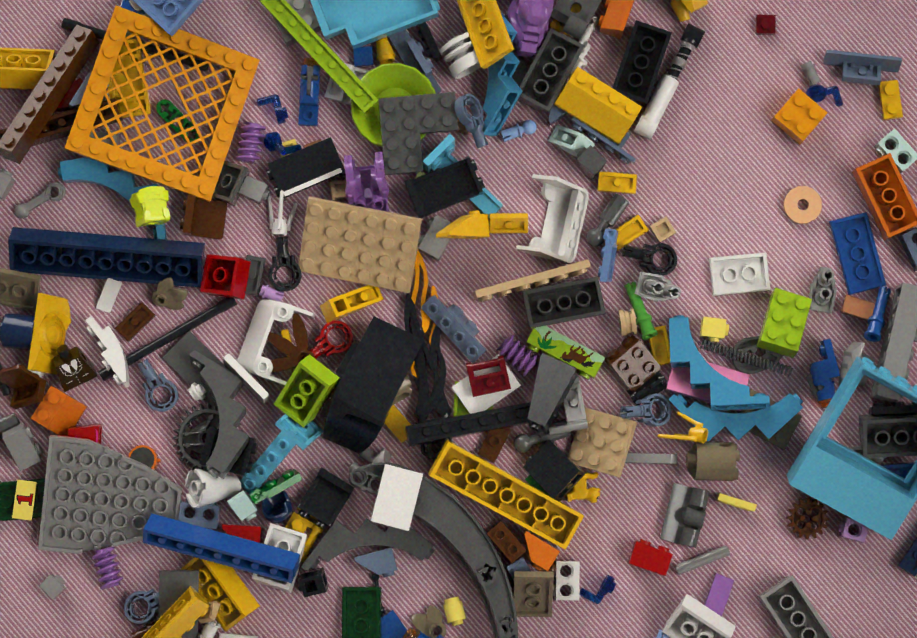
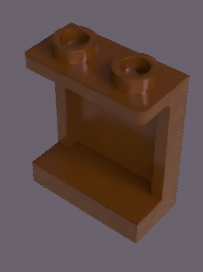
[486,521,526,563]

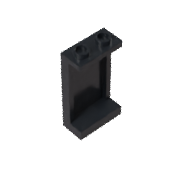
[404,156,485,218]

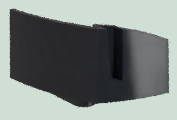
[323,316,424,454]

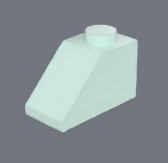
[548,125,595,158]
[227,490,259,522]

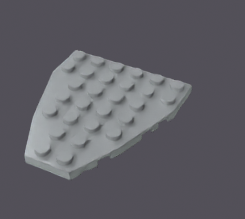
[38,435,182,554]

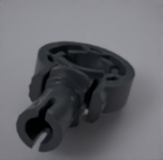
[268,236,302,292]
[622,243,677,276]

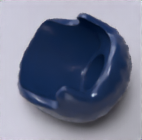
[261,491,292,524]

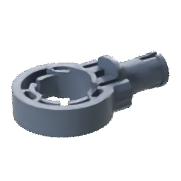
[455,94,488,149]
[137,359,179,412]
[620,393,671,427]
[124,589,159,625]

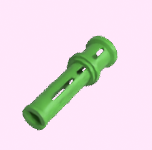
[624,282,658,340]

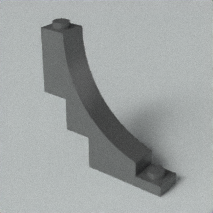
[189,350,249,479]
[301,518,435,571]

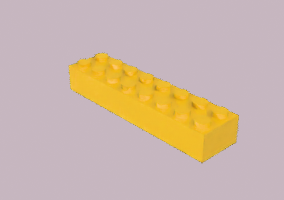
[428,440,584,550]

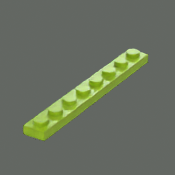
[260,0,379,114]

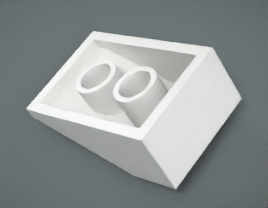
[252,523,308,593]

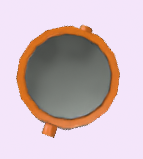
[128,445,161,470]

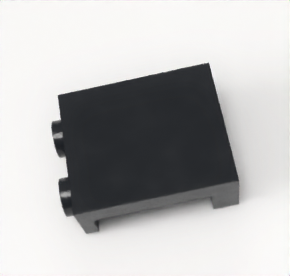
[199,426,258,477]
[523,439,586,501]
[296,467,355,529]

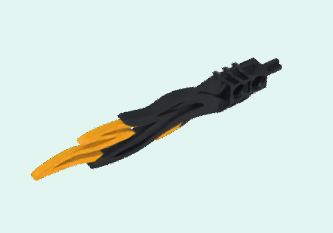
[404,249,453,463]

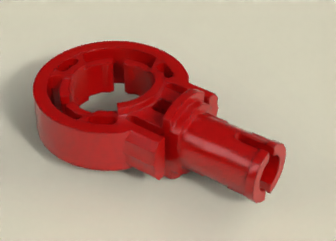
[303,321,353,359]

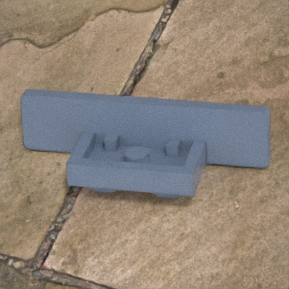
[388,29,441,93]
[823,50,902,85]
[571,117,636,164]
[421,295,486,363]

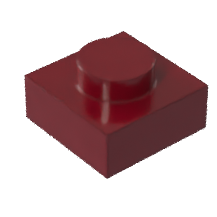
[756,15,776,35]

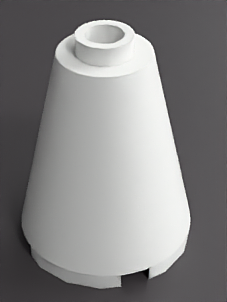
[185,469,241,508]

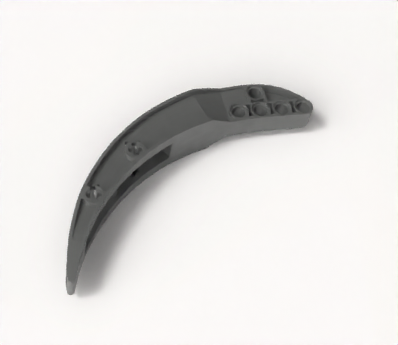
[348,462,518,638]

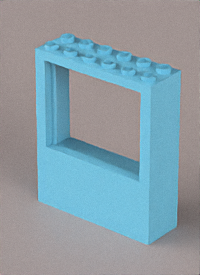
[786,356,917,540]

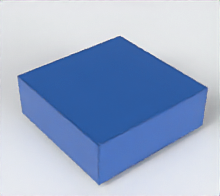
[353,46,373,67]

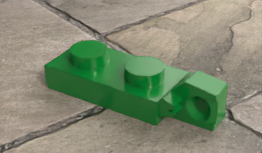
[248,469,302,504]

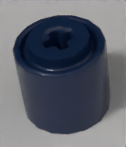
[0,313,35,350]

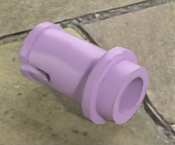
[259,284,285,302]

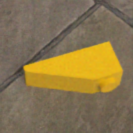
[436,210,490,239]
[320,285,384,323]

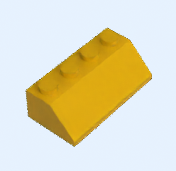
[0,47,55,90]
[554,66,642,144]
[181,557,260,632]
[142,586,210,638]

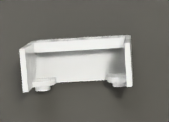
[516,174,589,263]
[237,299,315,386]

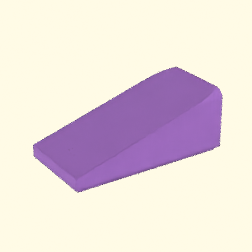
[704,573,734,617]

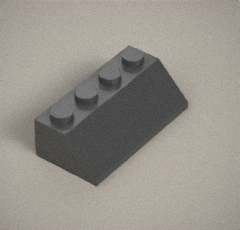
[517,28,585,112]
[522,277,606,329]
[859,413,917,458]

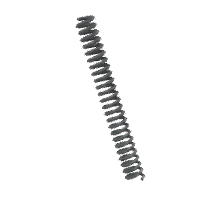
[700,339,793,377]

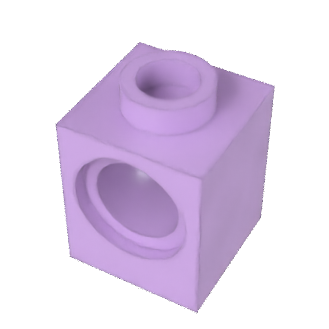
[838,518,869,543]

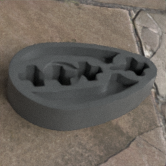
[731,336,784,374]

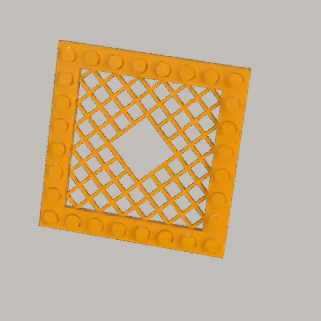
[64,5,260,202]

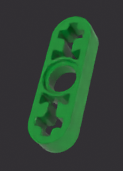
[156,99,199,145]

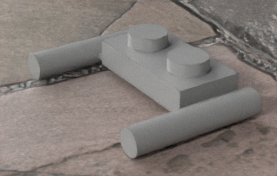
[549,376,588,435]

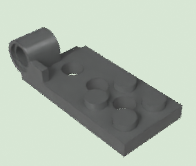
[550,0,602,40]

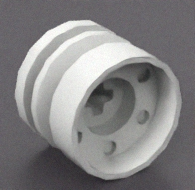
[439,32,481,79]

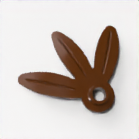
[267,313,315,372]

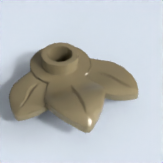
[152,277,188,310]
[411,605,446,638]

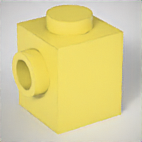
[700,317,729,343]

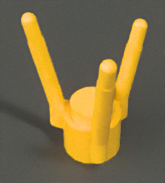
[657,412,708,444]

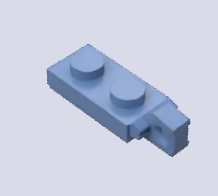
[598,229,618,282]

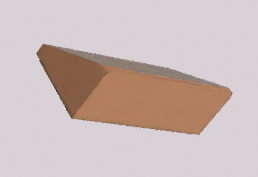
[840,294,875,321]

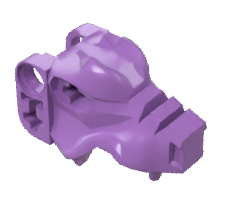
[507,0,555,58]
[344,151,389,212]

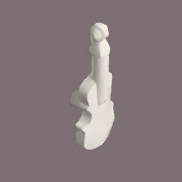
[569,16,599,76]

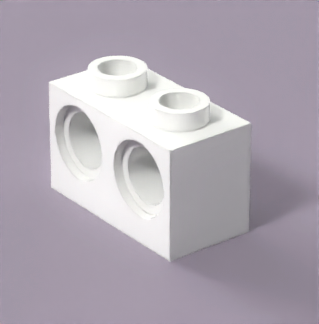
[552,561,580,601]

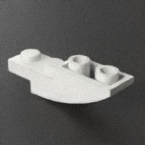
[85,316,129,388]

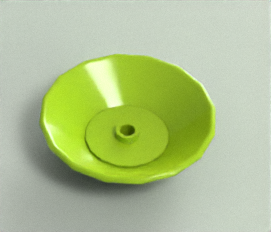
[351,63,436,147]

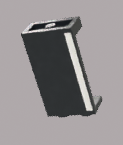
[266,137,346,201]

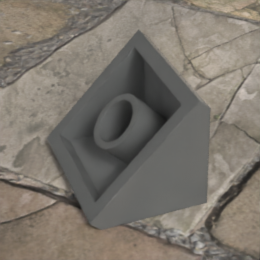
[212,161,250,207]

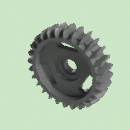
[172,403,243,471]

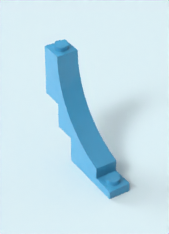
[482,13,522,136]
[57,157,167,240]
[669,315,770,411]
[669,393,803,442]

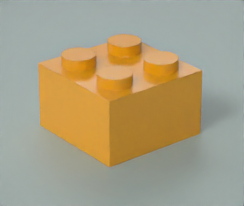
[771,88,828,145]

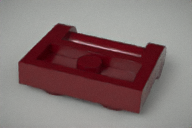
[466,355,511,397]

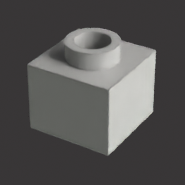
[39,574,66,600]

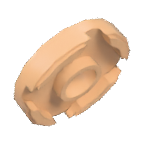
[783,186,822,224]

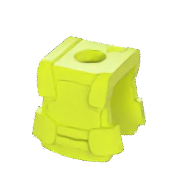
[129,186,170,227]

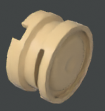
[618,308,637,337]

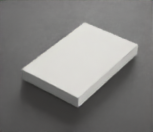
[709,252,770,296]
[223,354,269,405]
[451,354,521,414]
[370,464,423,531]

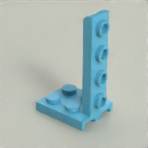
[423,134,503,219]
[240,414,324,493]

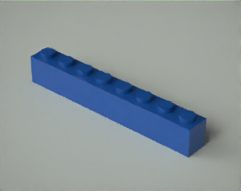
[143,513,300,584]

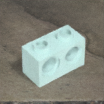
[875,128,917,174]

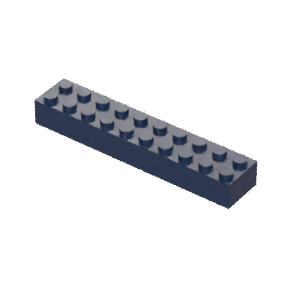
[8,227,205,288]

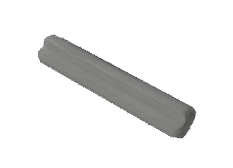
[675,546,730,575]

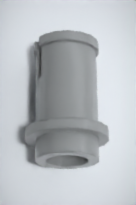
[801,61,821,86]

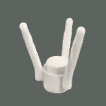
[267,190,298,235]

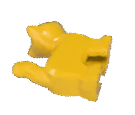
[566,472,601,503]

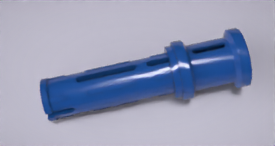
[864,286,891,342]

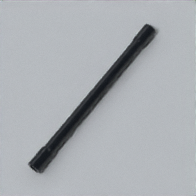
[61,18,209,72]
[98,297,237,381]

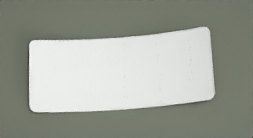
[96,278,122,313]

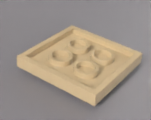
[568,407,637,478]

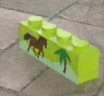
[526,326,605,380]

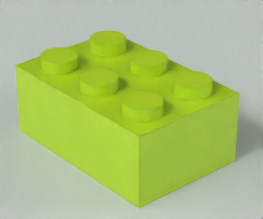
[757,288,812,358]
[274,354,340,428]

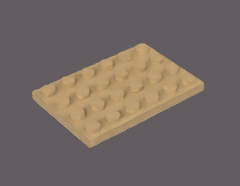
[299,197,422,293]
[473,259,591,303]

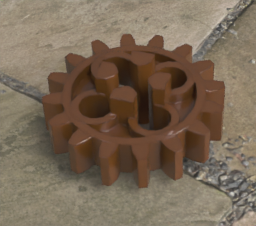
[786,497,829,540]

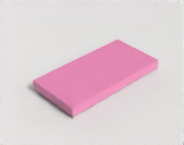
[666,362,750,412]

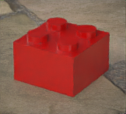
[200,254,251,300]

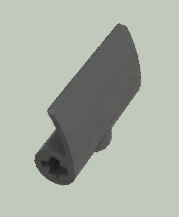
[660,483,710,548]

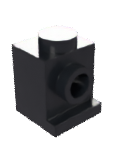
[297,568,329,597]

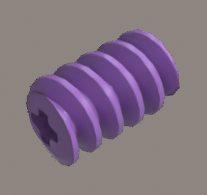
[236,122,266,164]
[496,335,537,377]
[91,547,123,590]

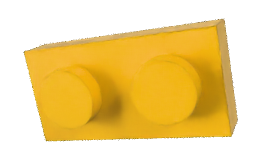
[878,80,903,120]
[597,171,637,194]
[490,213,528,233]

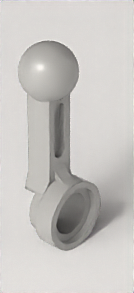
[15,182,66,219]

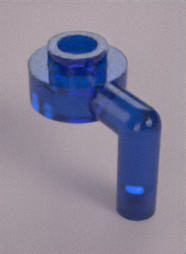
[806,84,843,107]
[256,94,289,124]
[264,132,302,155]
[579,574,616,604]

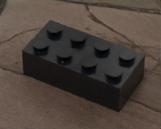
[612,20,672,108]

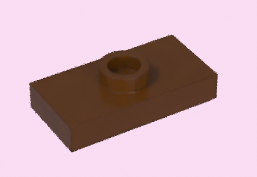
[115,302,156,342]
[478,427,512,463]

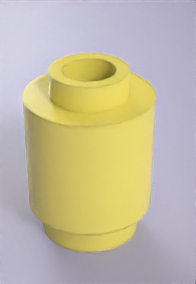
[443,596,466,626]

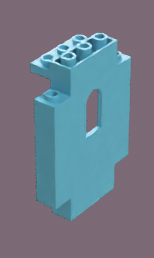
[310,0,441,49]

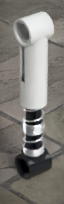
[634,23,706,140]

